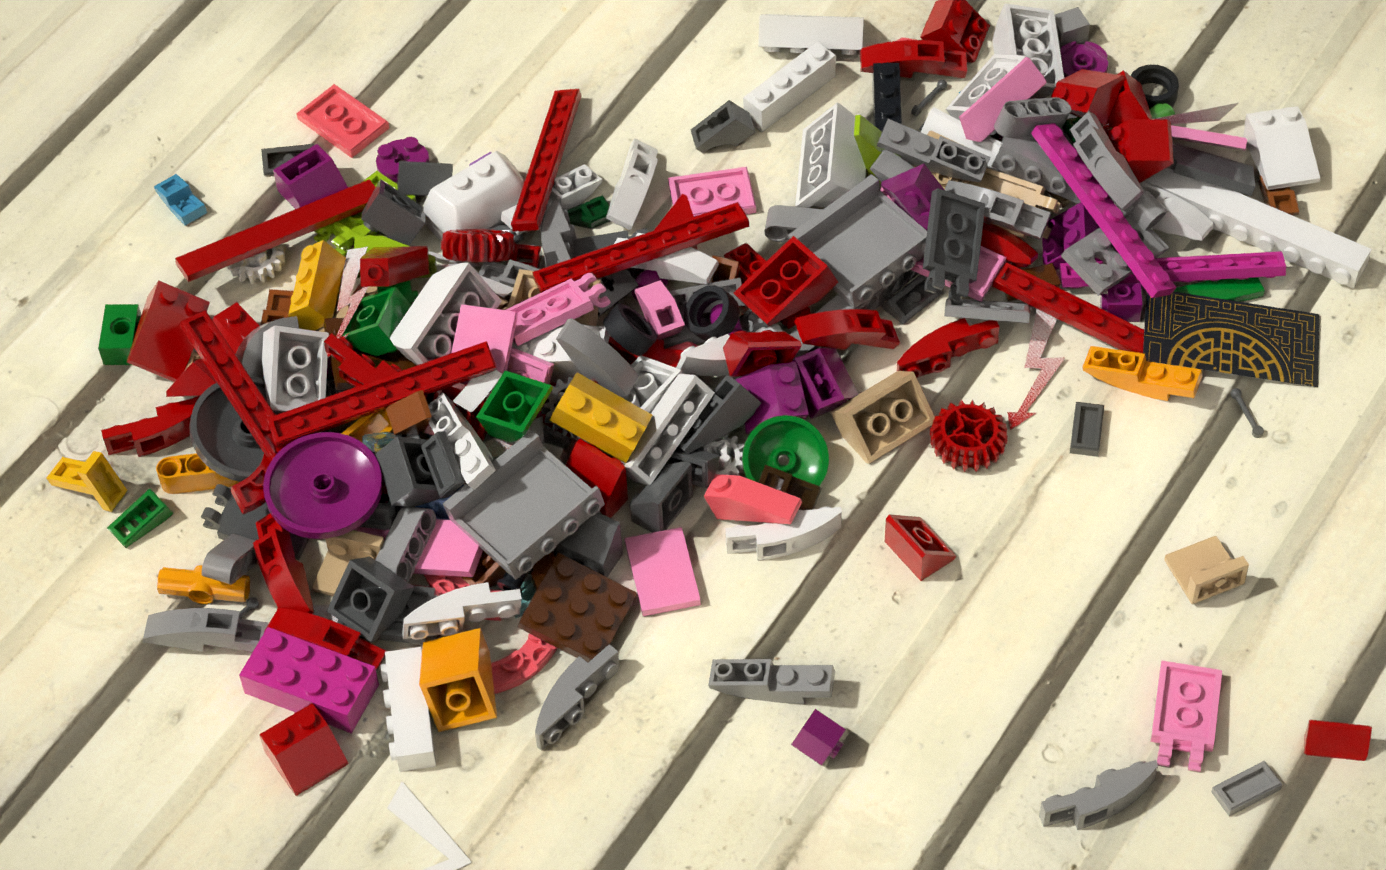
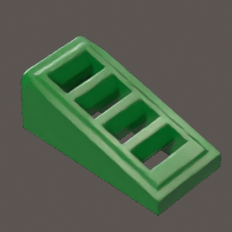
[107,489,174,548]

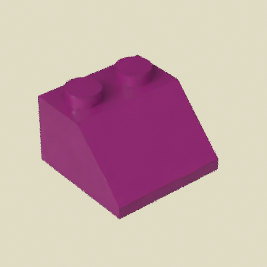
[880,164,945,230]
[735,362,809,434]

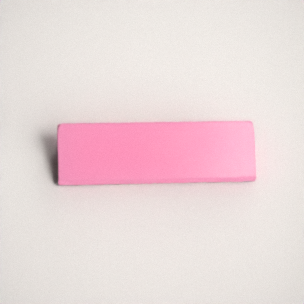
[959,57,1046,142]

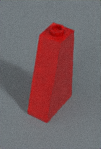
[360,246,429,287]

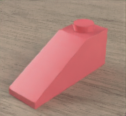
[704,474,802,524]

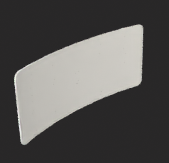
[453,370,502,412]

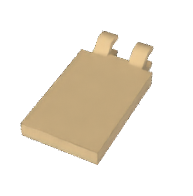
[961,168,1062,240]

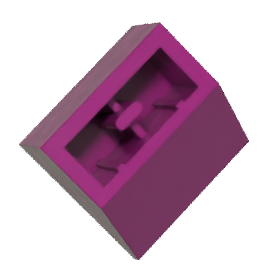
[273,144,348,209]
[1042,202,1101,270]
[792,348,859,419]

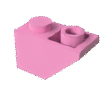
[634,280,685,340]

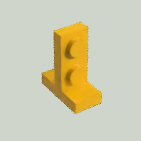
[46,451,128,512]

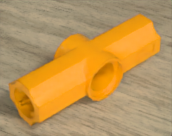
[157,565,251,604]

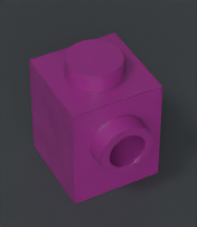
[1100,283,1142,322]
[791,709,846,766]

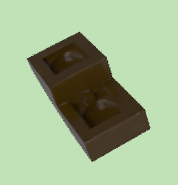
[758,465,822,511]

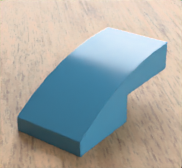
[154,174,208,225]

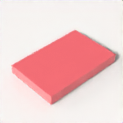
[296,84,390,158]

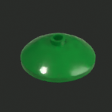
[742,415,829,486]

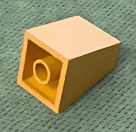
[419,628,497,732]

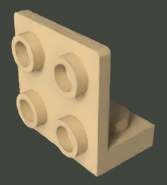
[312,530,384,596]
[1164,536,1249,604]

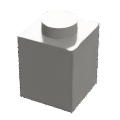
[1055,7,1090,49]

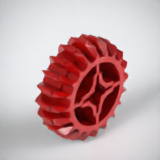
[441,229,515,262]
[930,400,1008,472]

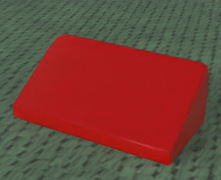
[1304,720,1372,761]

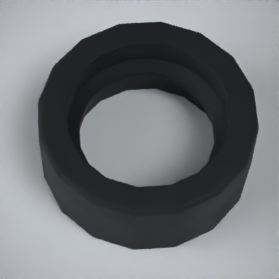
[1131,64,1179,108]
[683,285,740,341]
[603,303,657,356]

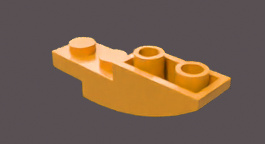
[1082,346,1202,401]

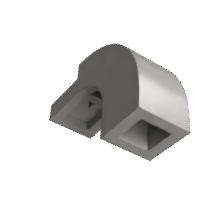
[235,316,299,379]

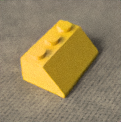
[288,240,346,331]
[550,372,652,463]

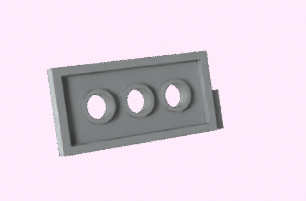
[1061,191,1169,296]

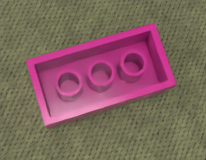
[239,627,379,734]

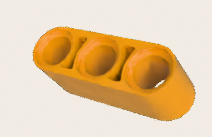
[156,453,240,494]

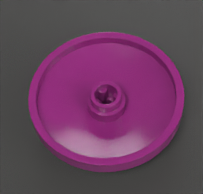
[263,432,383,539]

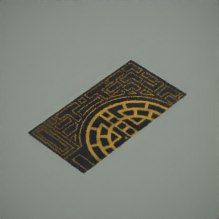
[1143,291,1319,387]

